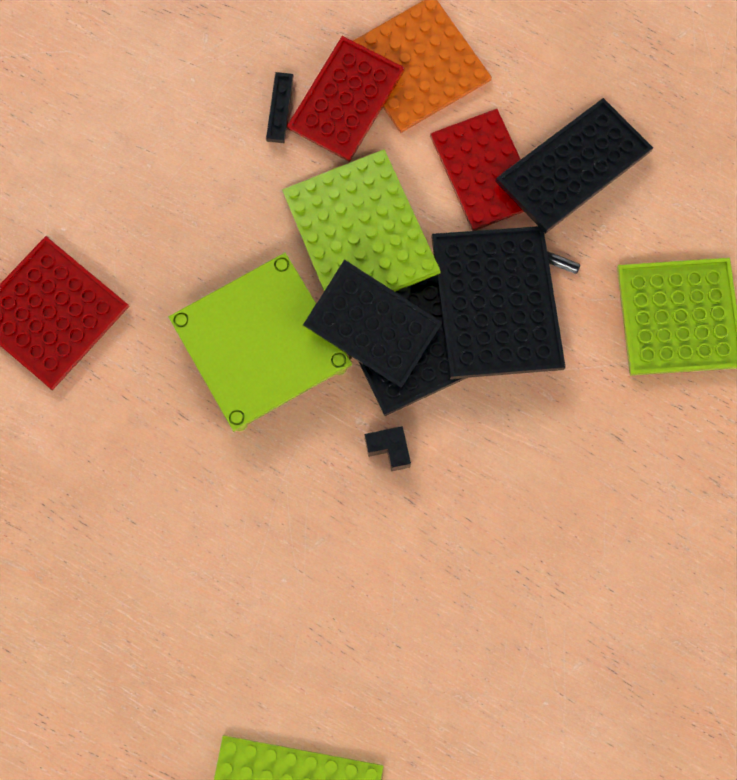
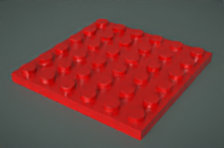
[0,236,130,391]

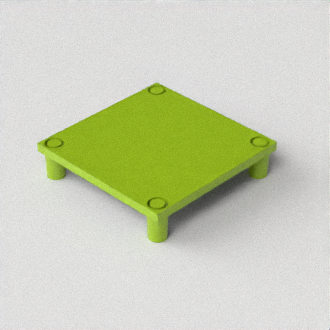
[168,252,352,432]

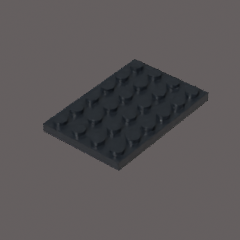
[302,259,442,388]

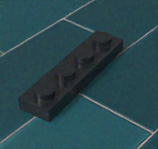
[266,72,294,143]

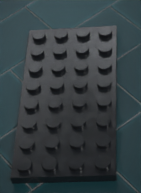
[495,98,653,234]

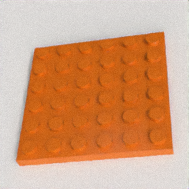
[353,0,492,133]

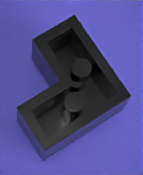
[364,426,411,472]

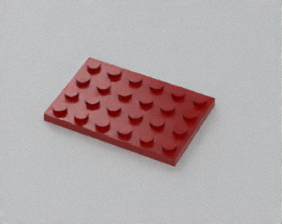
[287,36,405,162]
[430,109,524,231]

